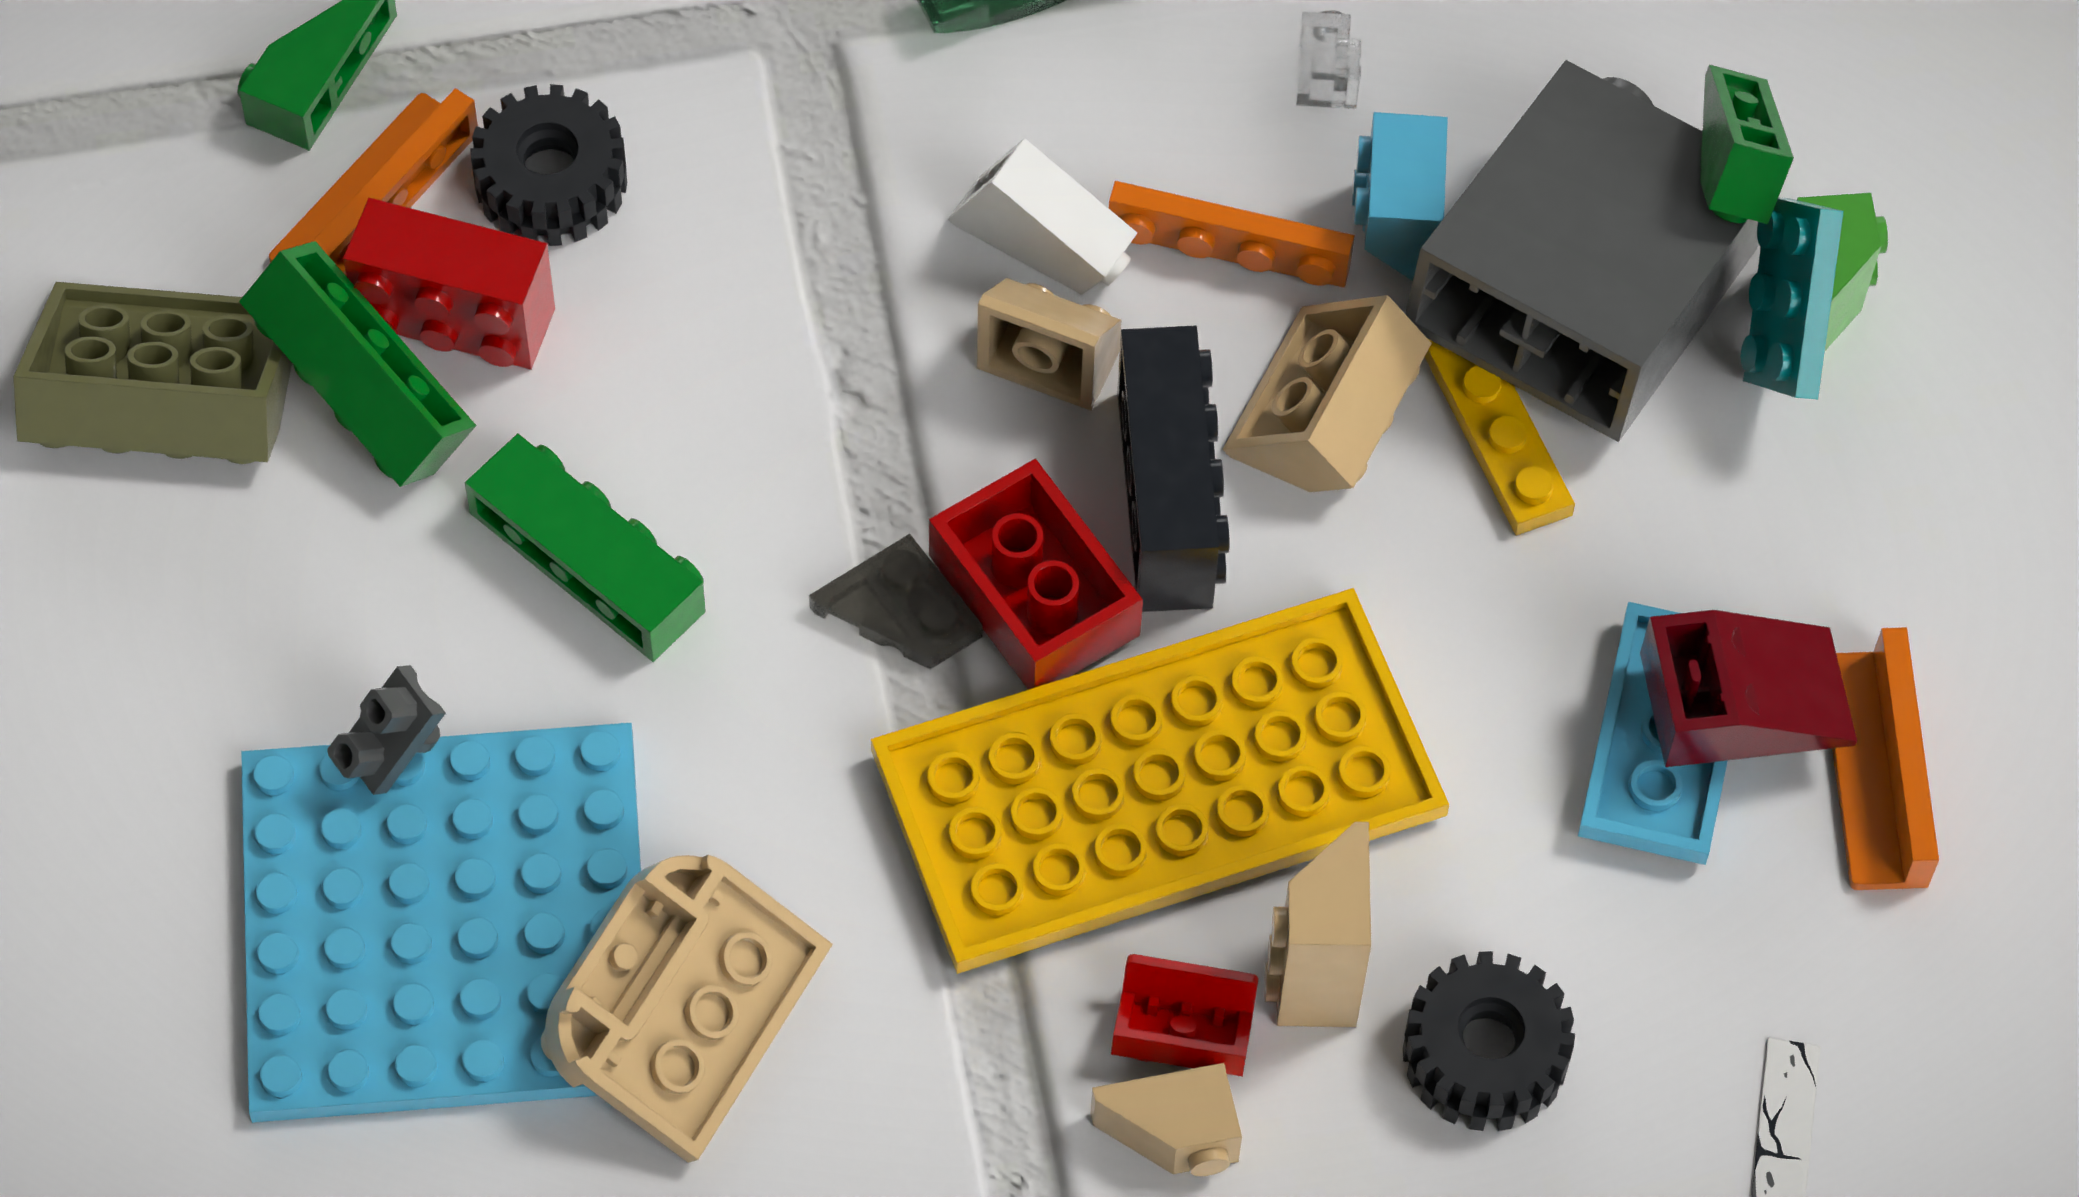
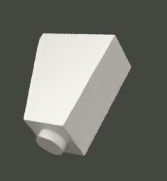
[948,138,1137,295]

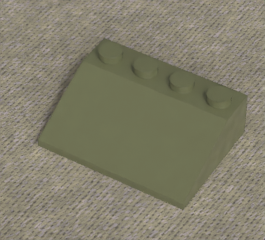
[13,282,292,464]

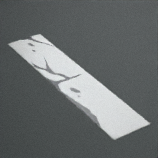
[1751,1037,1821,1197]

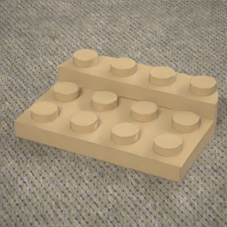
[541,855,833,1163]

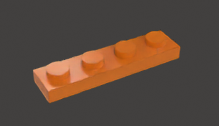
[1109,181,1355,288]

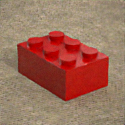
[343,197,555,370]
[929,458,1143,690]

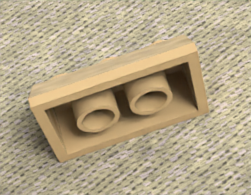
[1223,295,1432,492]
[1264,822,1371,1027]

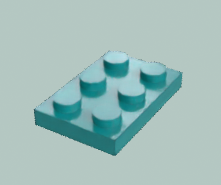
[1740,197,1844,400]

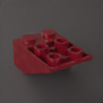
[1640,610,1857,768]

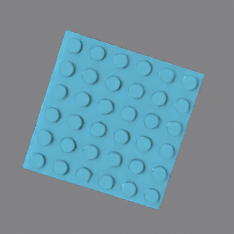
[241,723,641,1123]

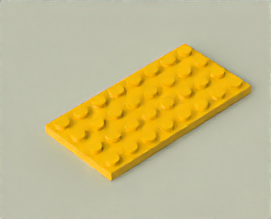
[871,588,1449,974]

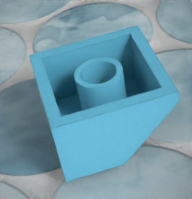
[1352,112,1448,281]

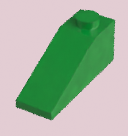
[237,0,397,151]
[1700,64,1794,224]

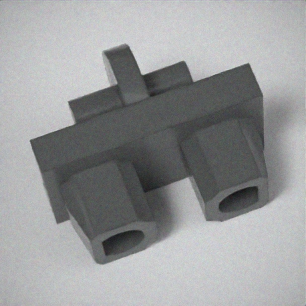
[327,665,446,795]

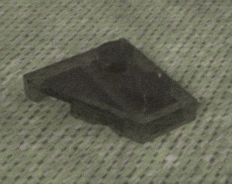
[809,533,983,670]

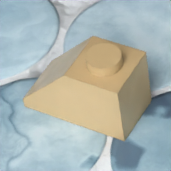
[1090,1063,1242,1176]

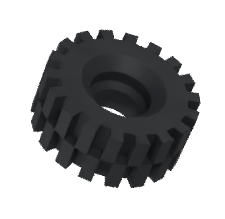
[470,84,627,246]
[1402,951,1575,1131]

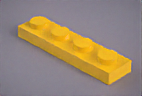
[1425,338,1575,536]

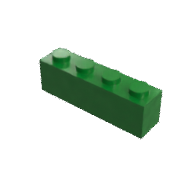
[239,241,477,487]
[465,433,706,662]

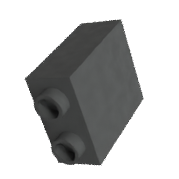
[1405,60,1758,442]

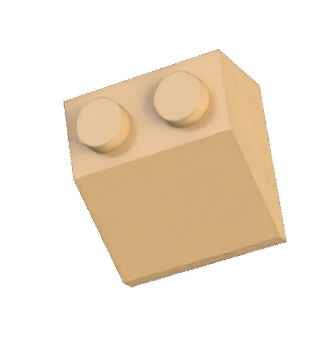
[977,278,1122,411]

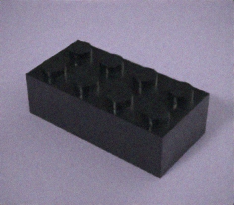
[1117,325,1230,612]

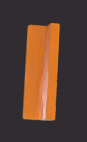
[269,88,478,275]
[1832,627,1939,890]

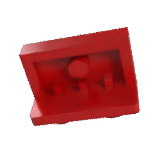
[1111,954,1259,1077]

